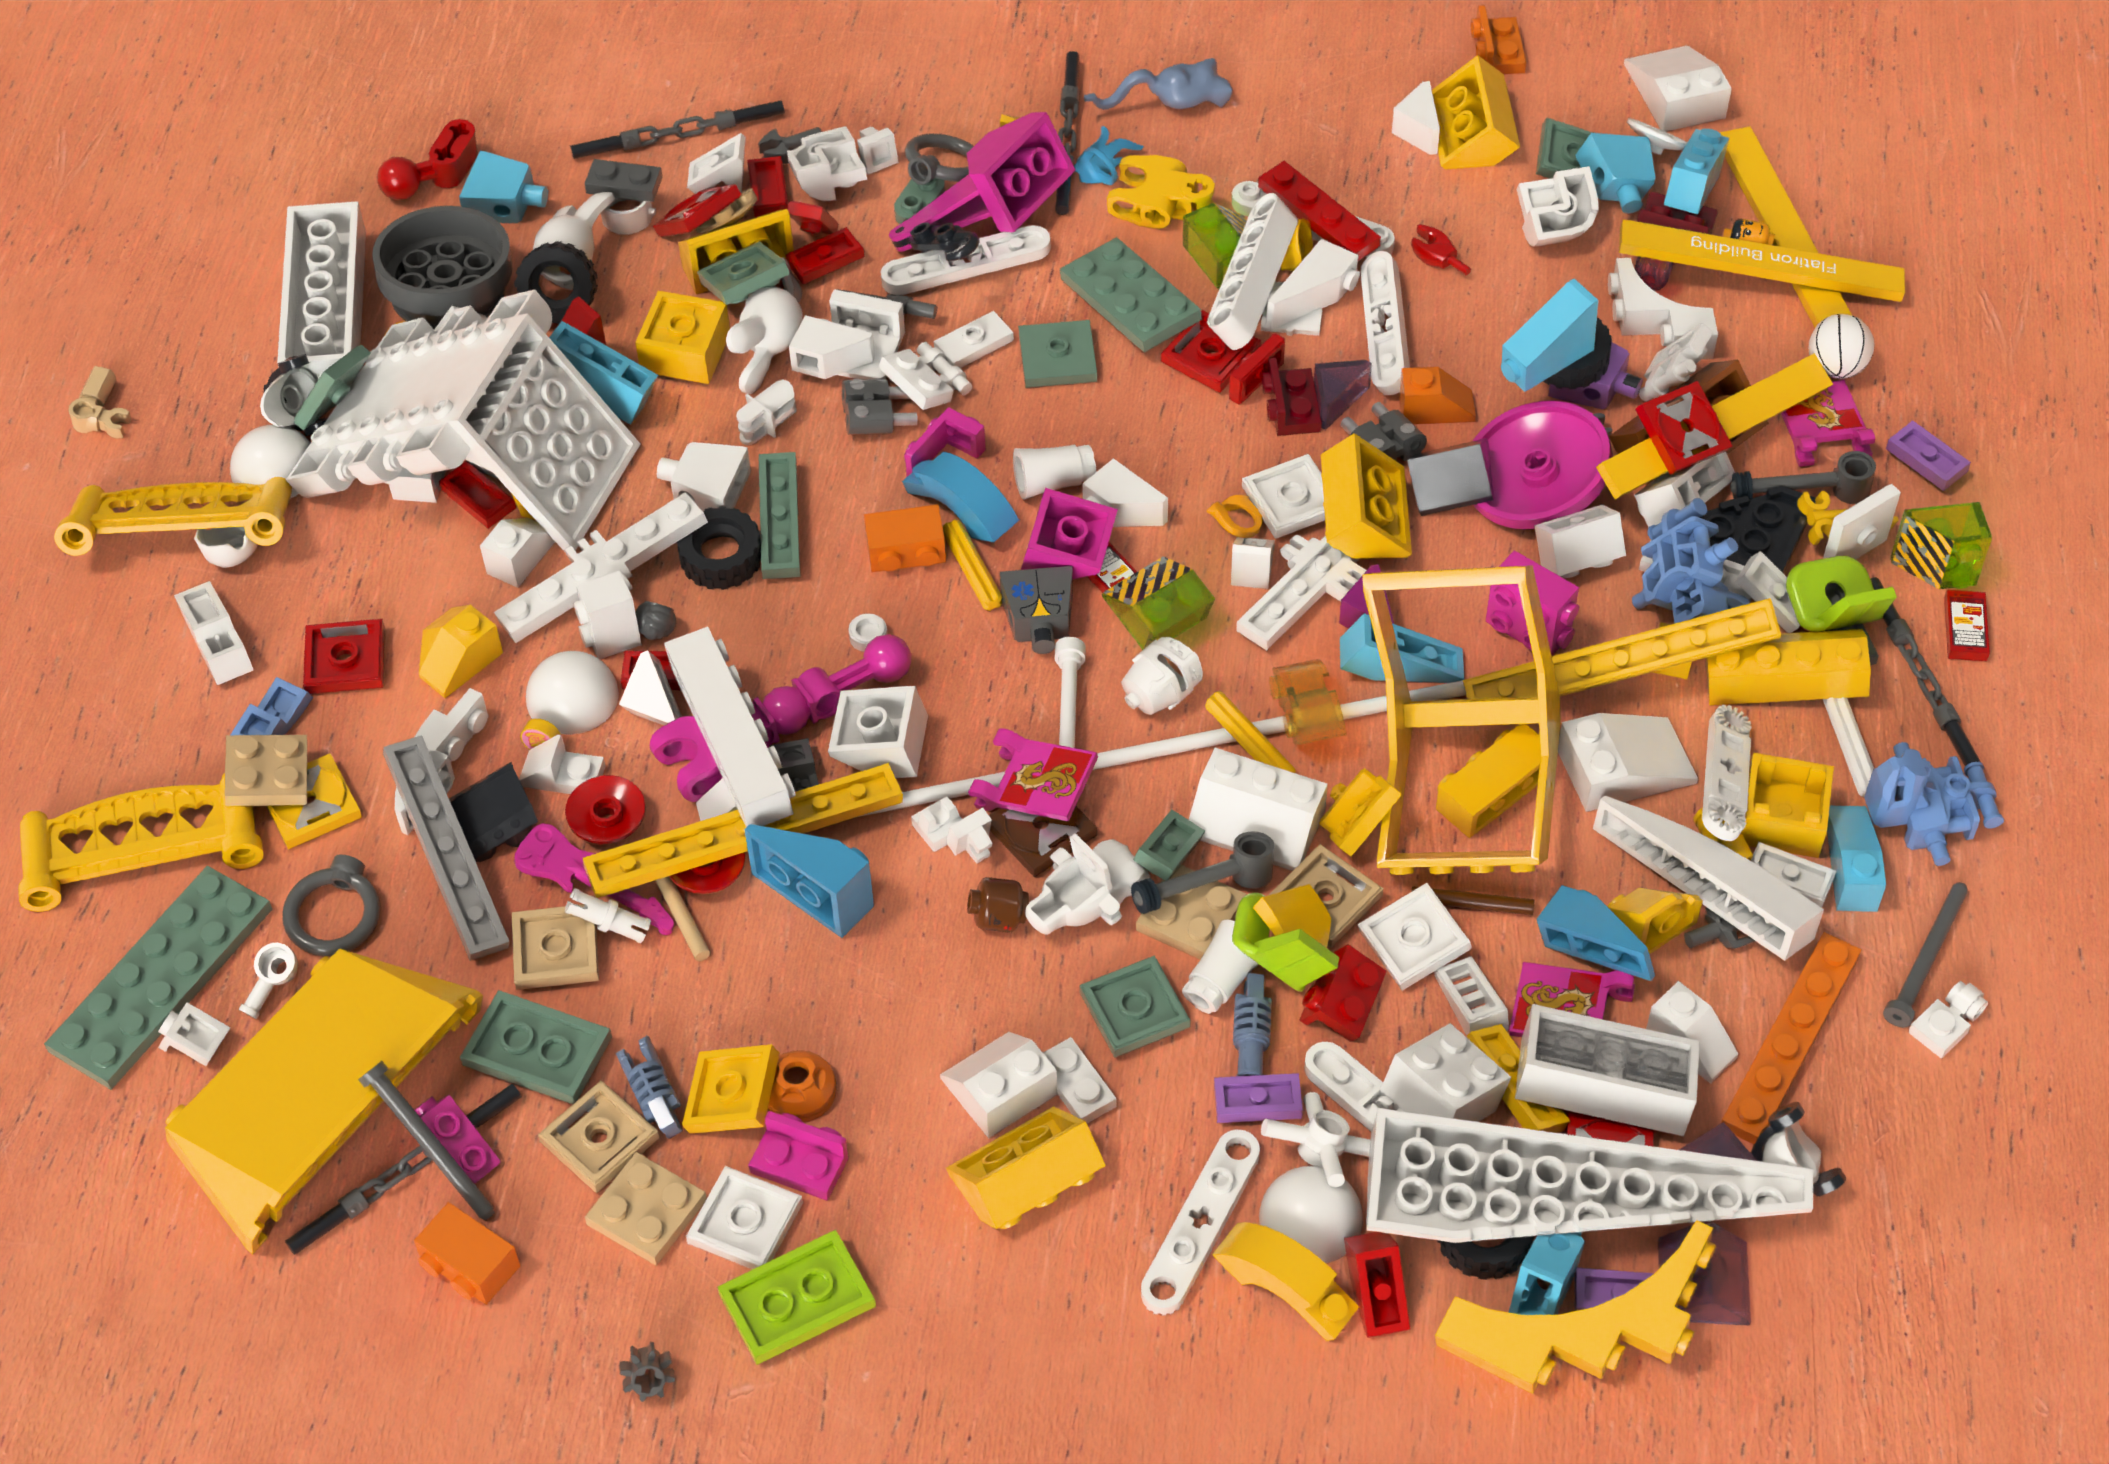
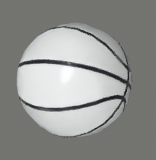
[1808,314,1875,379]

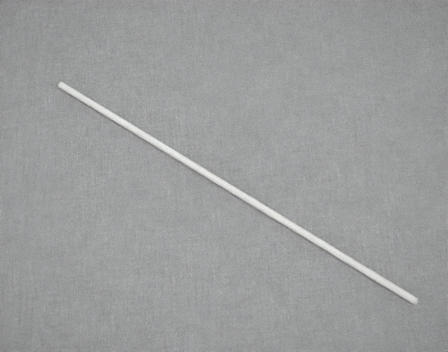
[855,680,1466,818]

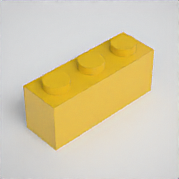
[1436,724,1541,839]

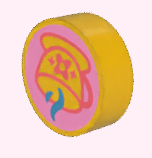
[520,719,561,750]

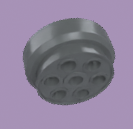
[372,206,513,329]

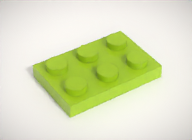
[718,1229,876,1365]

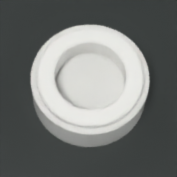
[848,614,887,652]

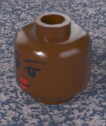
[967,877,1029,932]

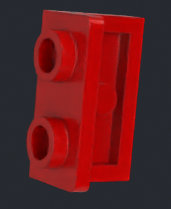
[1299,944,1387,1042]

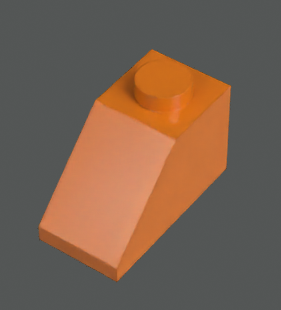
[1399,367,1476,424]

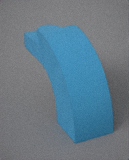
[902,452,1019,542]

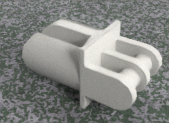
[736,380,796,445]

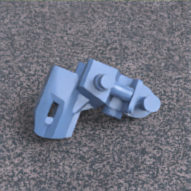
[1632,498,1750,623]
[1864,742,2004,866]

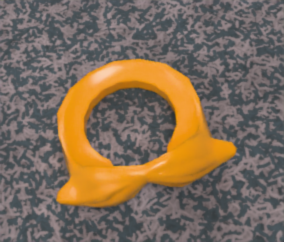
[1207,495,1262,538]

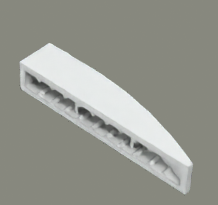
[1593,796,1824,961]

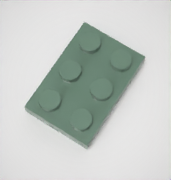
[460,990,612,1104]

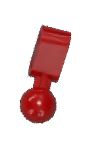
[377,119,478,200]

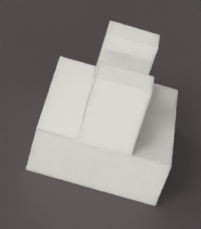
[857,126,899,175]
[911,796,962,852]
[947,808,992,864]

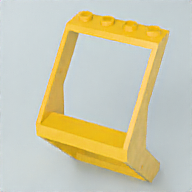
[1362,565,1561,875]

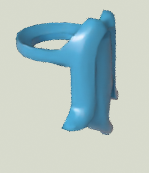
[1074,126,1144,185]

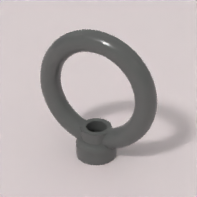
[905,134,974,185]
[282,854,380,956]

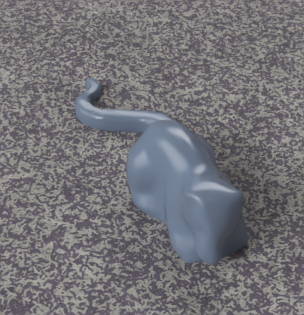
[1084,58,1232,110]

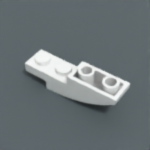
[394,688,489,835]

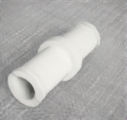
[565,888,651,943]

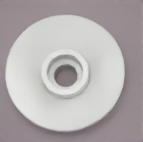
[1627,118,1688,155]

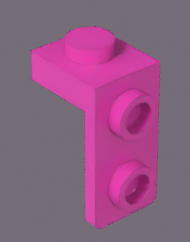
[904,407,986,476]
[414,1095,500,1184]

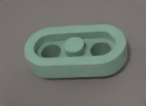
[894,178,945,225]

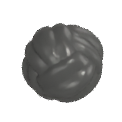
[635,601,676,640]

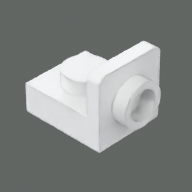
[158,1002,230,1066]

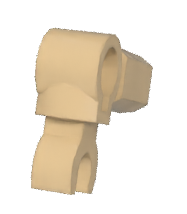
[68,366,131,439]

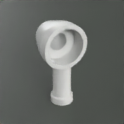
[239,943,298,1019]

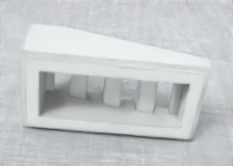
[1434,956,1509,1035]

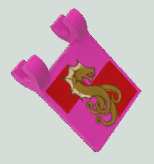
[1781,380,1876,467]
[968,728,1098,821]
[1509,962,1635,1042]

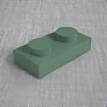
[1133,809,1205,881]

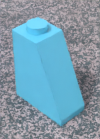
[1501,279,1598,392]

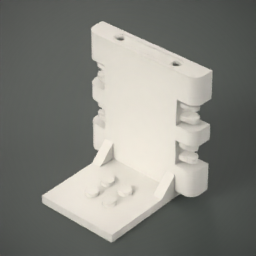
[286,289,640,552]

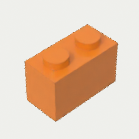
[864,504,946,572]
[414,1202,521,1305]

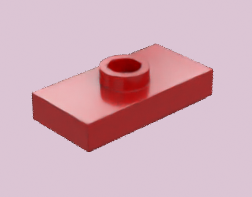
[787,201,839,235]
[785,227,865,285]
[1229,333,1285,405]

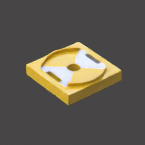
[266,753,362,850]

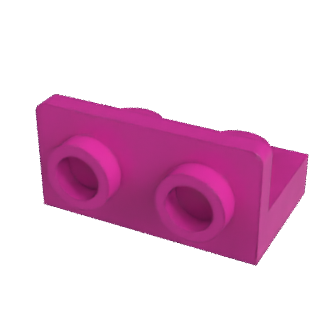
[749,1111,849,1201]

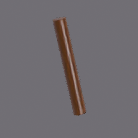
[1411,886,1534,915]

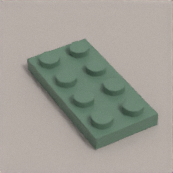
[1060,237,1202,352]

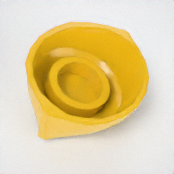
[1280,218,1314,271]

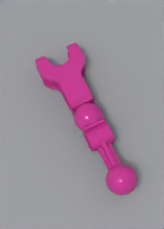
[649,634,912,802]

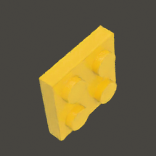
[682,1044,780,1134]

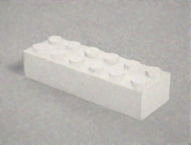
[277,201,366,383]

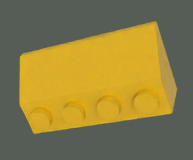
[1706,629,1871,706]

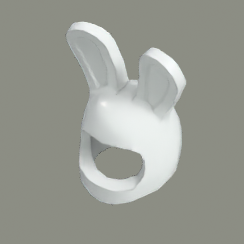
[533,192,615,290]
[726,286,803,394]

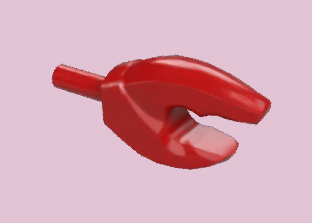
[1411,224,1471,275]

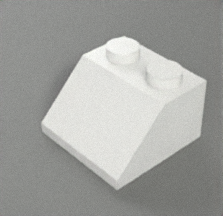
[828,686,928,778]
[940,1032,1057,1138]

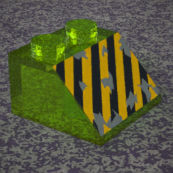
[1183,203,1247,290]
[1890,502,1992,589]
[1102,556,1215,650]

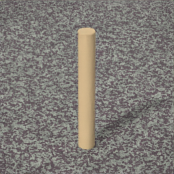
[655,876,710,961]

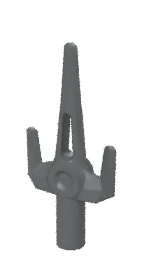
[836,289,937,319]
[1684,907,1755,949]

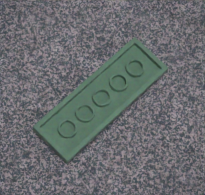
[44,866,273,1090]

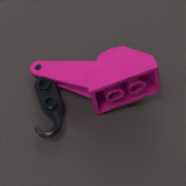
[889,112,1076,261]

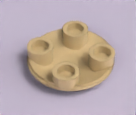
[696,188,758,233]

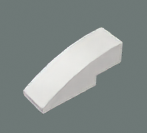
[174,581,254,685]

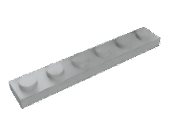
[383,735,510,961]

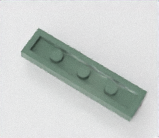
[758,452,801,579]

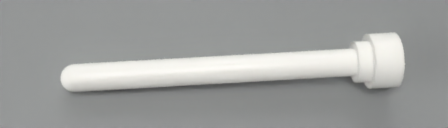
[1055,637,1086,748]

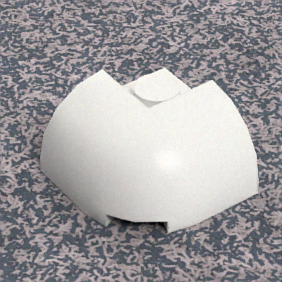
[787,126,867,201]
[1517,166,1599,247]

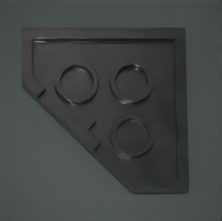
[1699,486,1816,574]

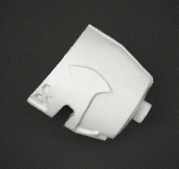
[1121,637,1203,715]

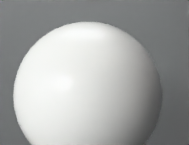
[230,424,311,498]
[525,651,619,735]
[1259,1166,1363,1263]

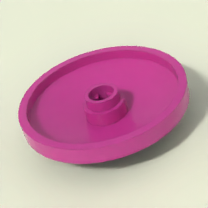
[1473,401,1613,529]

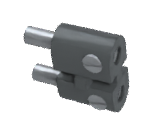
[842,379,918,434]
[1340,402,1427,461]

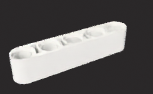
[1207,193,1298,350]

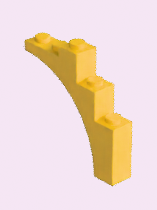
[1435,1220,1717,1394]

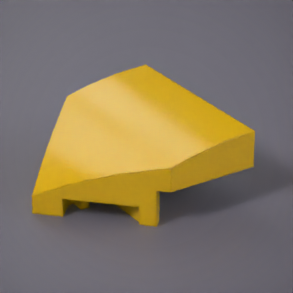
[1319,768,1402,857]
[1253,884,1332,948]

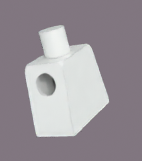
[657,442,751,511]

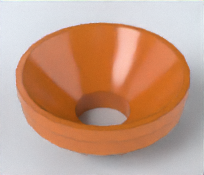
[767,1050,837,1123]

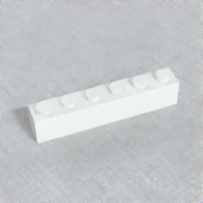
[664,627,796,827]

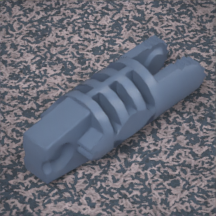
[616,1036,683,1139]

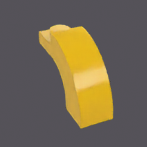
[1212,1222,1359,1341]

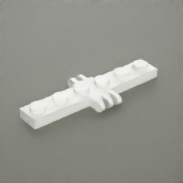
[494,492,708,643]
[1236,535,1367,651]

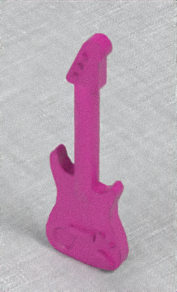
[514,823,674,935]

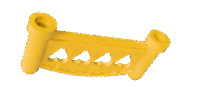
[54,477,292,556]
[18,773,264,912]

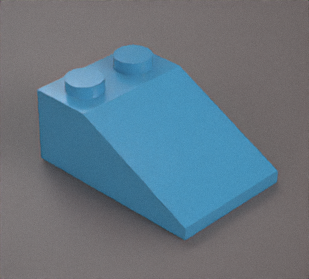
[744,824,874,938]

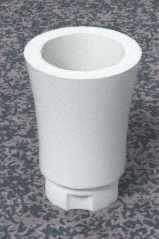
[1013,445,1096,500]
[1182,920,1258,1014]

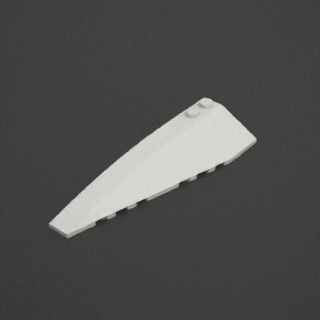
[1366,1108,1813,1243]

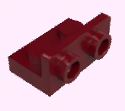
[1637,192,1718,234]
[1262,358,1321,436]

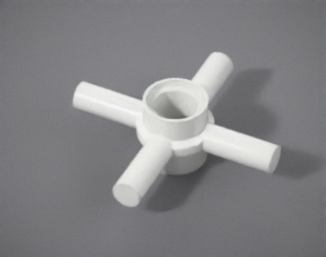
[1261,1092,1371,1187]

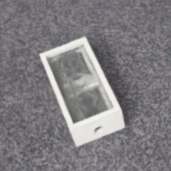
[1515,1004,1700,1136]

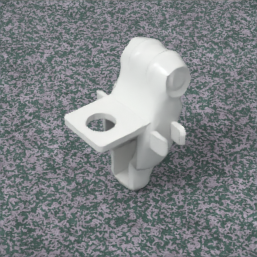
[1025,833,1150,935]

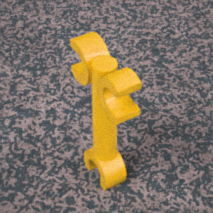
[1797,491,1899,545]

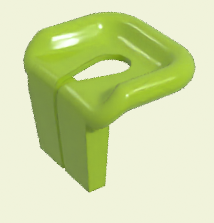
[1786,556,1897,632]
[1232,893,1339,992]

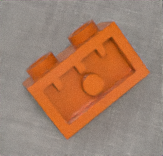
[1471,5,1526,74]

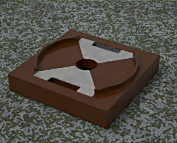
[989,806,1097,877]

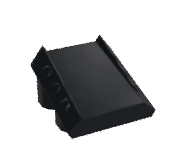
[449,762,538,862]

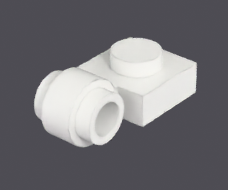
[1908,981,1988,1059]

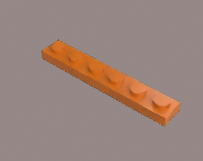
[1719,932,1862,1145]

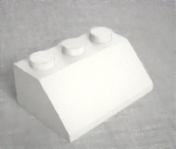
[1189,748,1328,871]

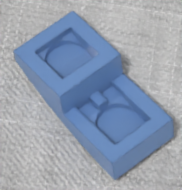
[230,677,313,735]

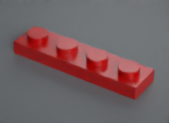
[1258,161,1381,261]

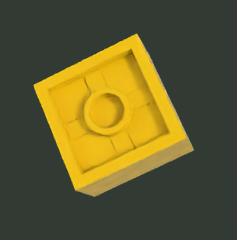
[635,290,730,384]
[1742,752,1834,858]

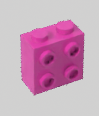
[1485,550,1580,656]

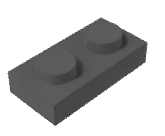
[584,159,663,202]

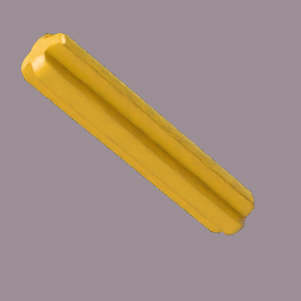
[943,519,1002,611]
[1205,691,1296,773]

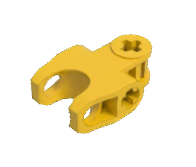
[1107,155,1215,229]

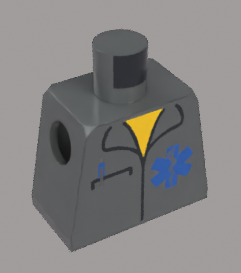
[1000,566,1073,654]

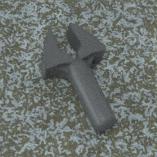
[759,127,822,164]

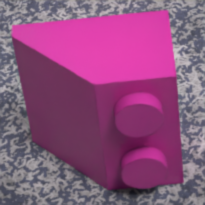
[1021,488,1118,579]

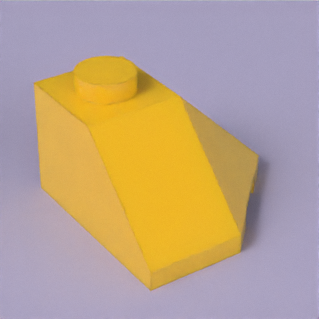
[419,604,503,698]
[1607,888,1703,954]

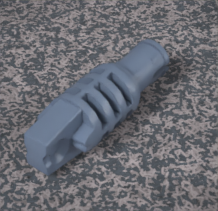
[1233,973,1272,1076]

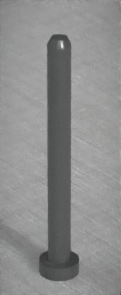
[1883,882,1968,1027]
[358,1061,495,1220]

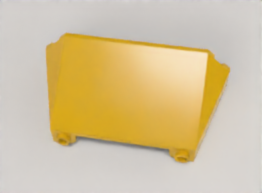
[165,948,483,1255]

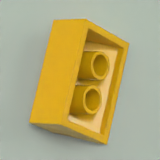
[1432,55,1520,169]
[678,209,794,295]
[1321,433,1412,559]
[946,1106,1106,1229]

